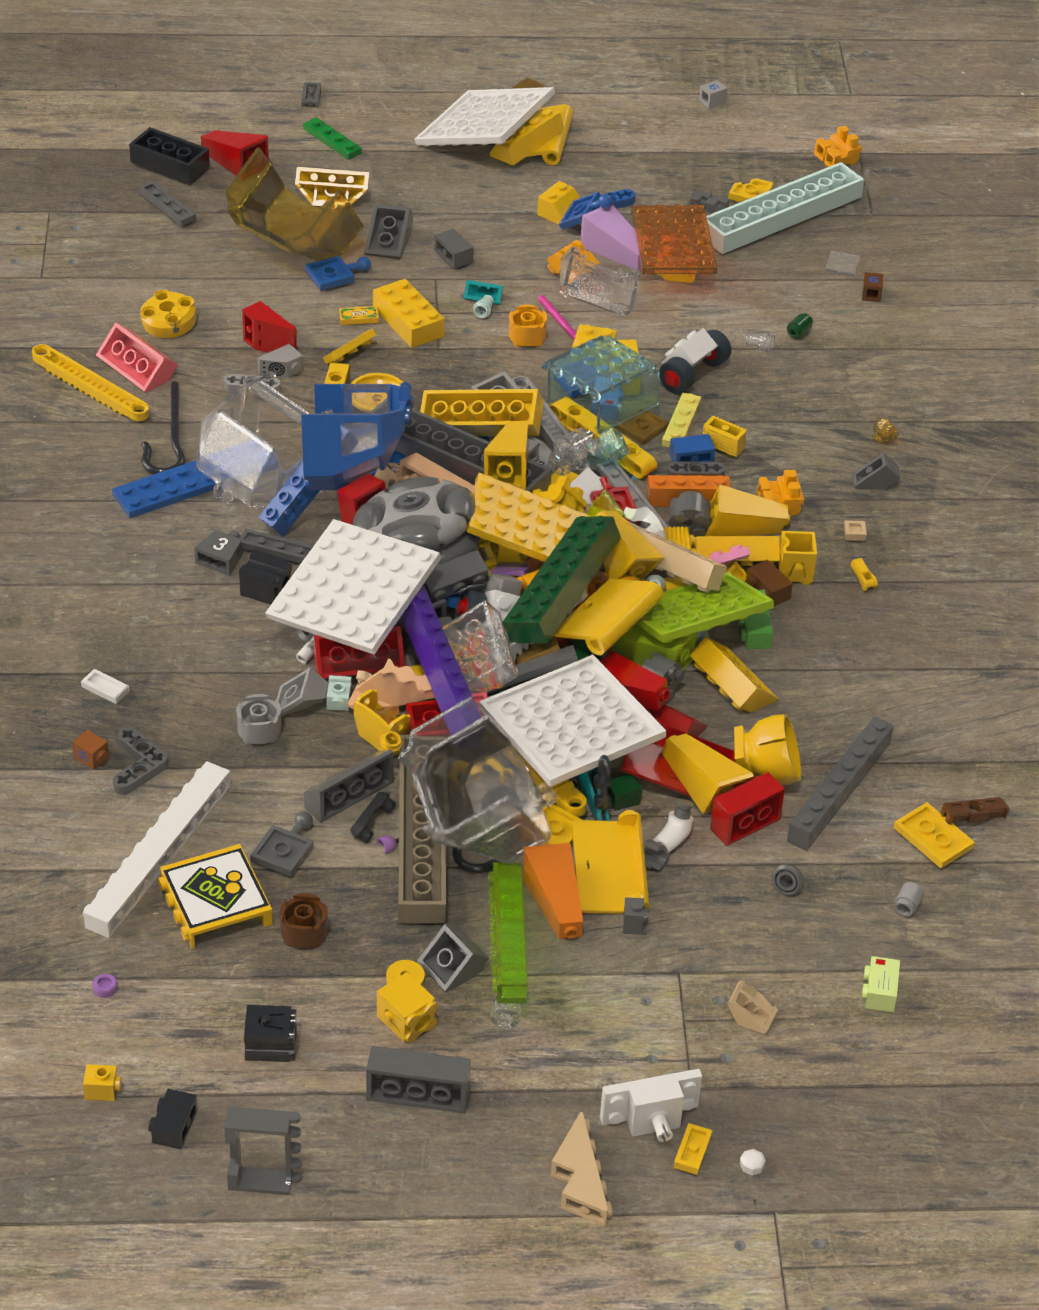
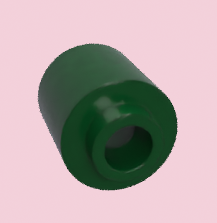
[787,313,813,339]

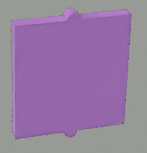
[490,562,531,575]

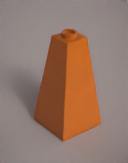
[522,843,583,939]

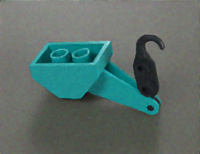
[576,755,613,821]

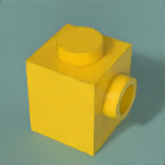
[83,1064,122,1101]

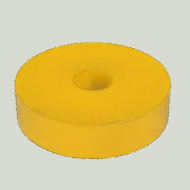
[386,960,425,986]

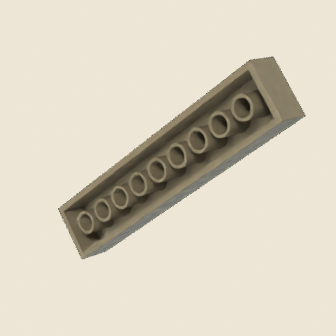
[398,735,446,923]

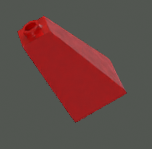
[201,130,269,179]
[601,651,670,710]

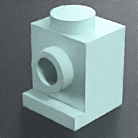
[327,675,351,711]

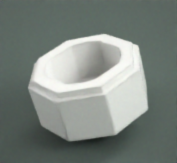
[740,1149,766,1175]

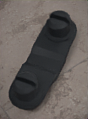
[350,791,396,842]

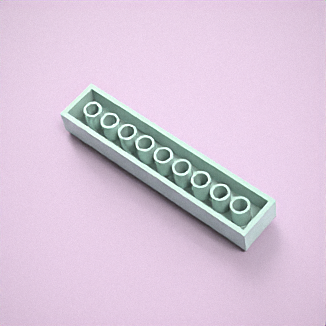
[700,162,864,254]

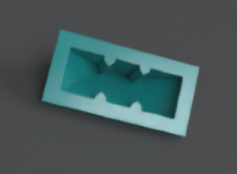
[463,280,504,305]

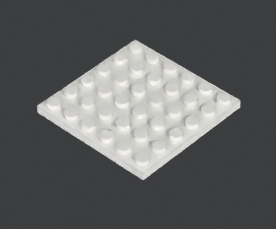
[414,87,555,147]
[265,519,441,654]
[479,655,666,787]

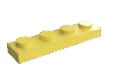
[662,393,701,447]

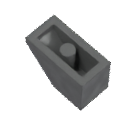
[852,453,901,489]

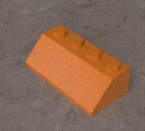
[646,475,731,507]

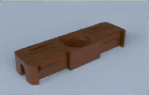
[940,797,1010,825]

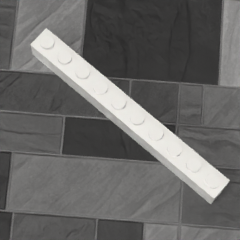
[83,761,231,938]

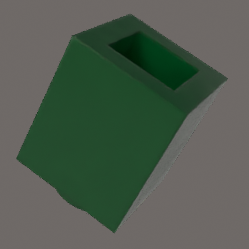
[608,774,643,811]

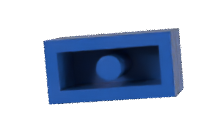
[669,434,715,462]

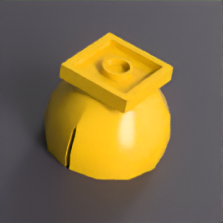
[734,714,802,785]

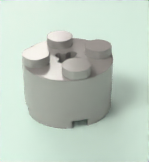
[236,694,282,745]

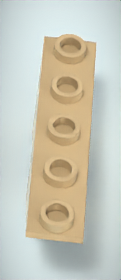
[551,1112,612,1227]

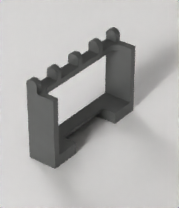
[224,1106,302,1195]

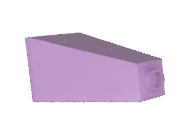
[581,205,652,271]

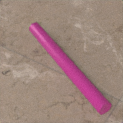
[538,295,577,341]

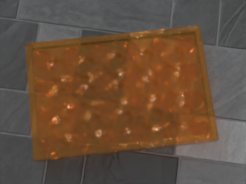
[631,204,717,274]

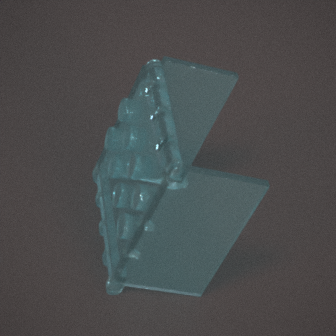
[542,335,660,434]

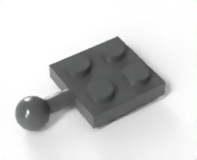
[250,811,313,877]

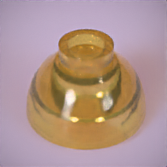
[872,417,899,444]
[373,705,400,725]

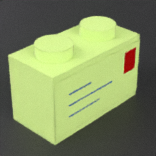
[862,956,900,1012]

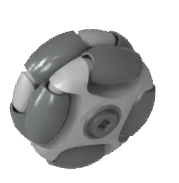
[353,476,480,565]

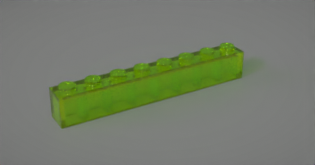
[488,862,527,1003]

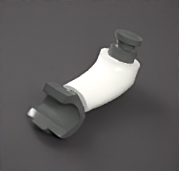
[644,799,694,870]

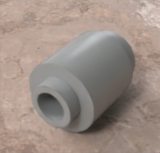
[895,882,924,917]

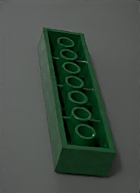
[502,516,621,643]

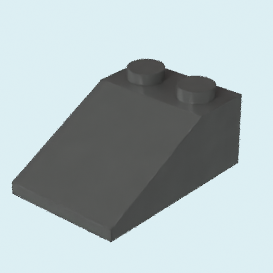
[364,204,413,258]

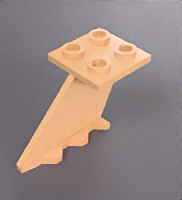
[347,658,435,713]

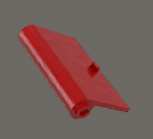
[621,721,736,797]

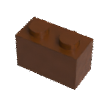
[746,560,793,606]

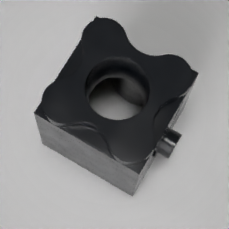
[239,550,292,605]
[244,1005,297,1062]

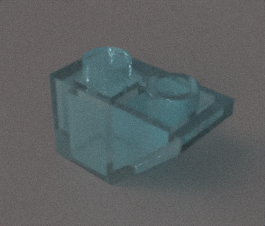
[580,428,630,463]

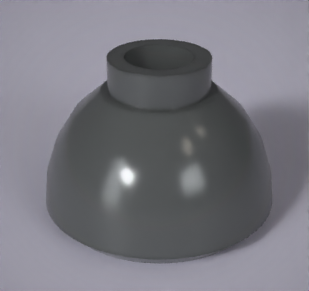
[772,864,803,896]

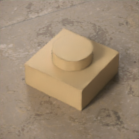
[844,520,867,541]

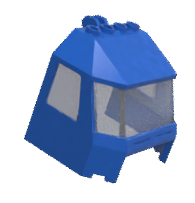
[301,381,414,490]

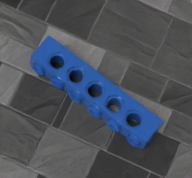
[259,425,359,537]

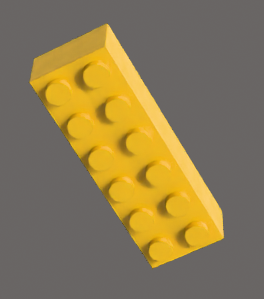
[420,389,544,436]

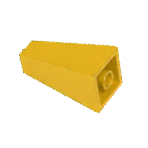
[484,422,528,490]
[705,484,790,536]
[596,510,664,581]
[661,734,754,814]

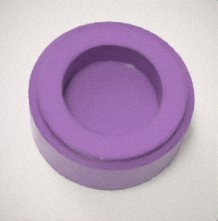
[93,974,117,998]

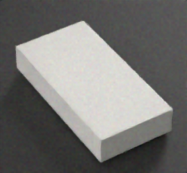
[81,669,130,704]

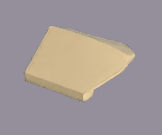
[727,980,778,1034]

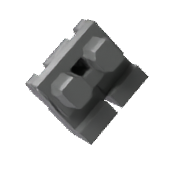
[684,190,729,223]

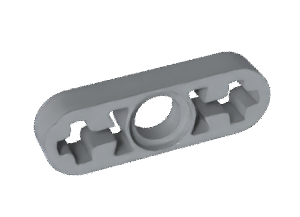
[224,374,281,396]

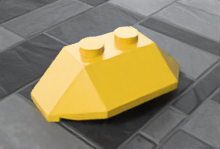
[295,167,369,209]

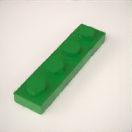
[303,117,362,160]

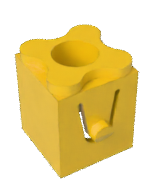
[778,531,817,585]
[377,972,438,1043]

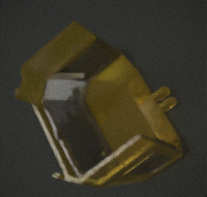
[225,147,364,261]

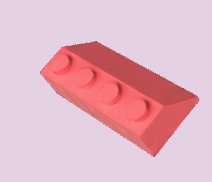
[96,322,178,392]

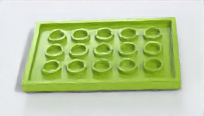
[636,572,774,643]

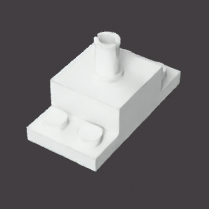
[600,1069,702,1142]

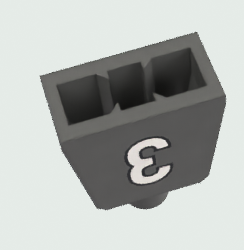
[194,530,242,576]

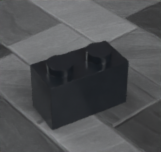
[148,1088,198,1150]

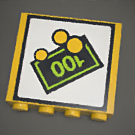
[158,844,273,949]

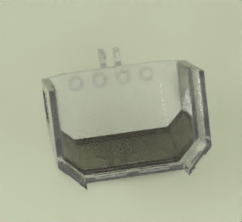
[398,696,557,863]

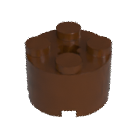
[280,893,328,949]

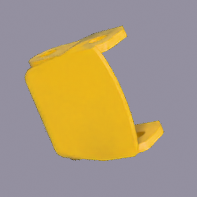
[354,689,411,756]

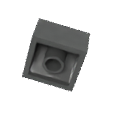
[417,924,489,992]

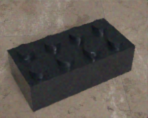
[129,127,210,184]

